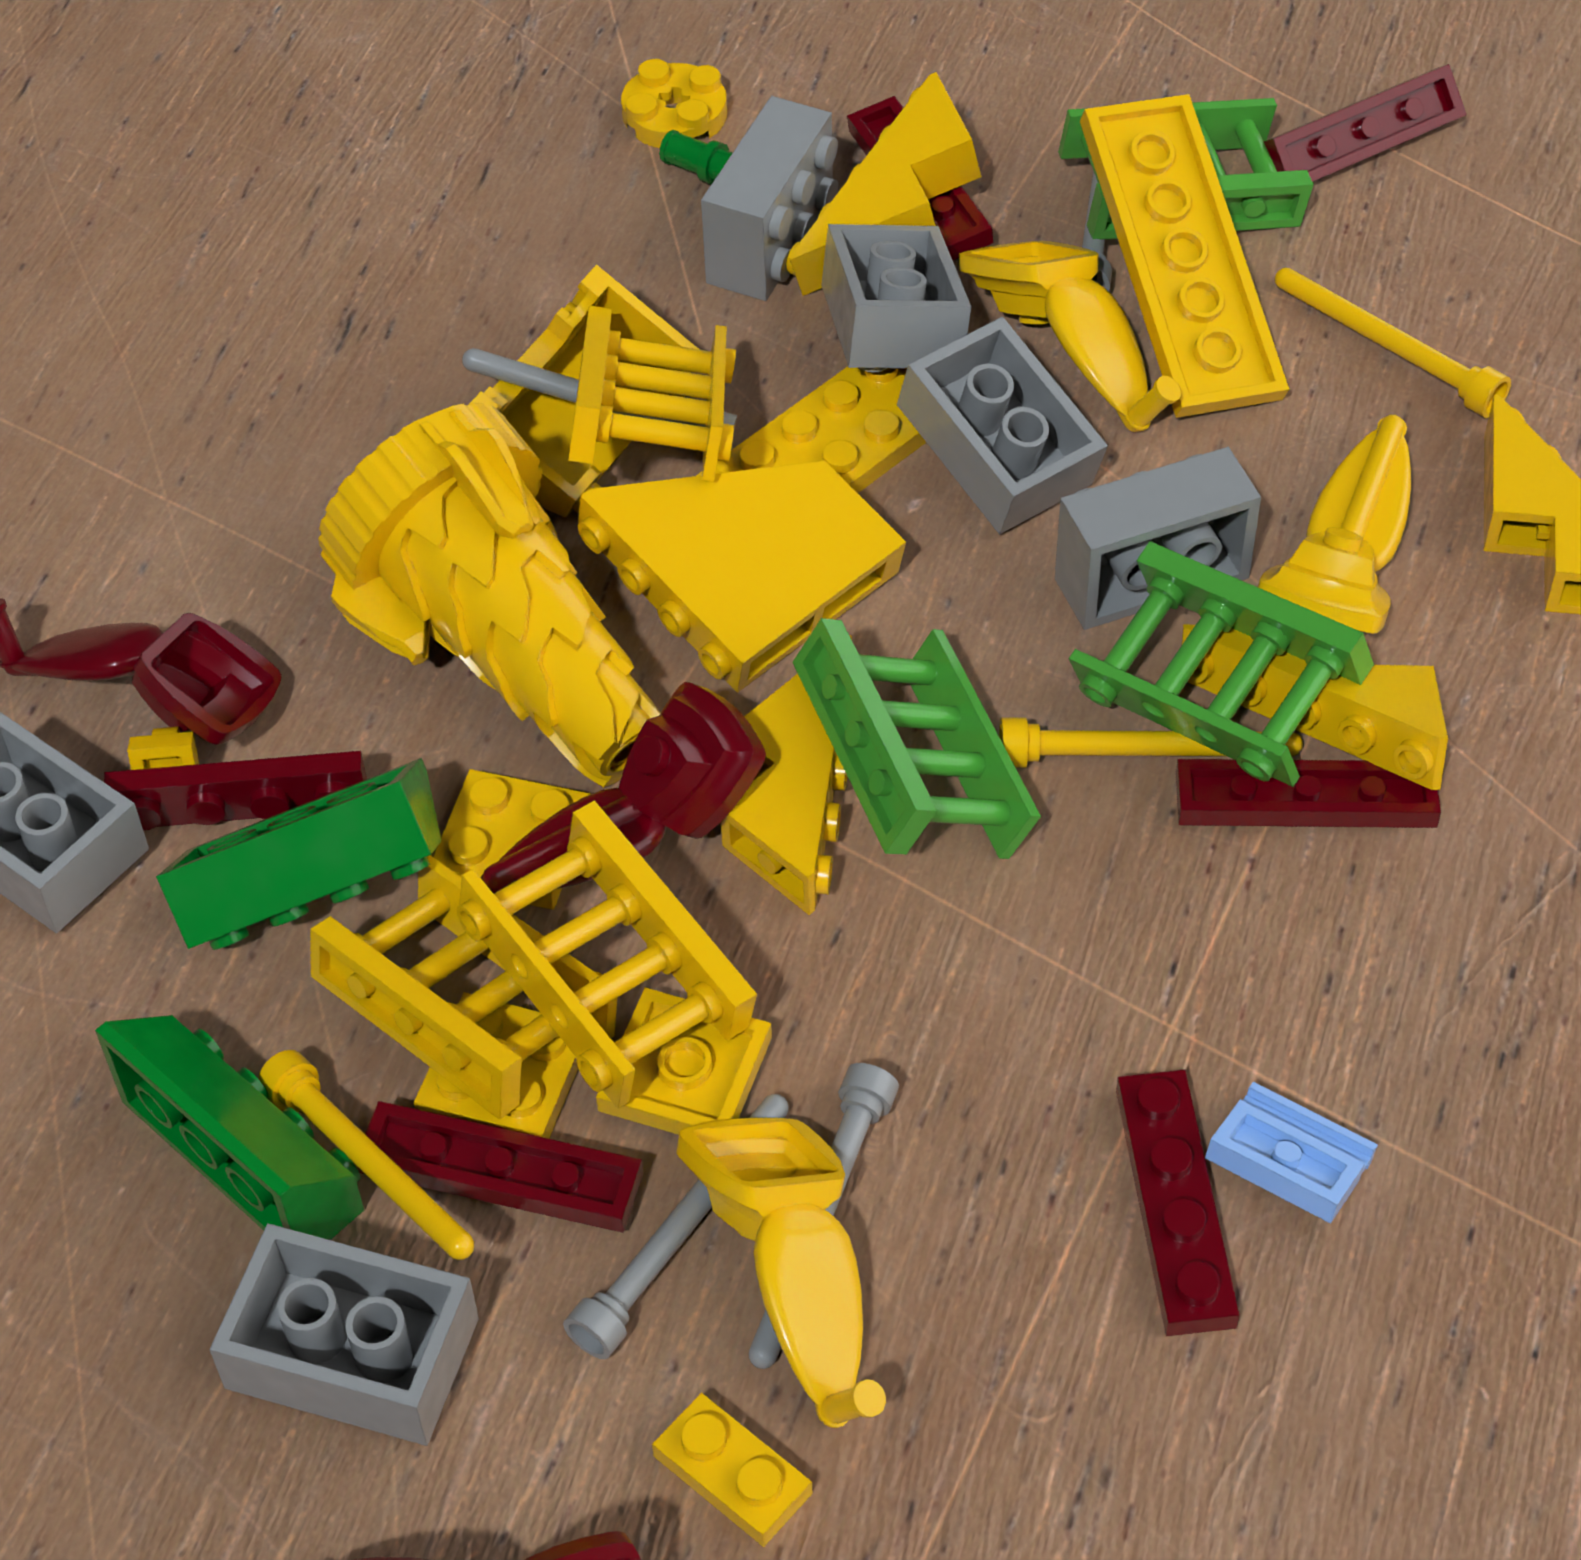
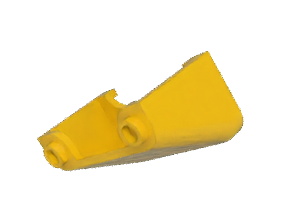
[468,264,700,518]

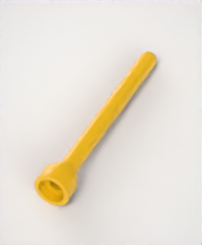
[1275,268,1511,418]
[999,717,1303,768]
[258,1050,474,1260]

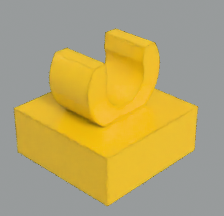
[127,726,199,770]

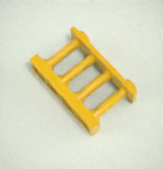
[568,306,736,482]
[457,800,757,1109]
[310,855,618,1120]

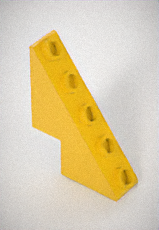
[786,72,982,296]
[1483,395,1581,615]
[1181,624,1448,790]
[721,635,852,915]

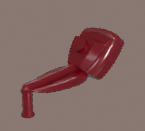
[0,598,282,745]
[480,682,766,894]

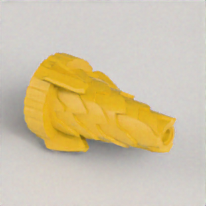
[318,403,661,788]

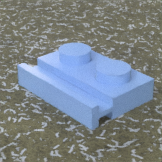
[1205,1082,1378,1224]

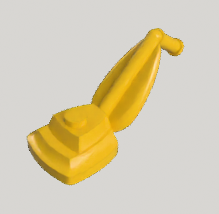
[959,241,1181,432]
[1258,414,1411,634]
[676,1118,886,1428]

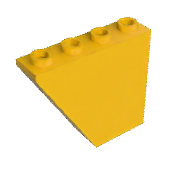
[578,460,906,693]

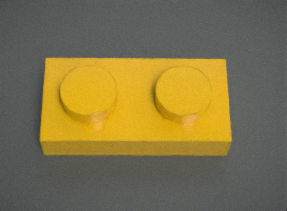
[652,1392,813,1547]

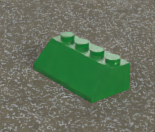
[156,758,442,950]
[95,1015,364,1240]

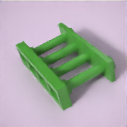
[1058,98,1314,240]
[1068,541,1374,787]
[792,618,1041,859]

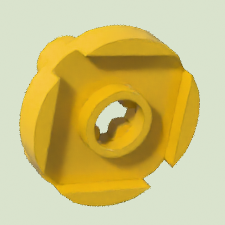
[621,59,727,148]

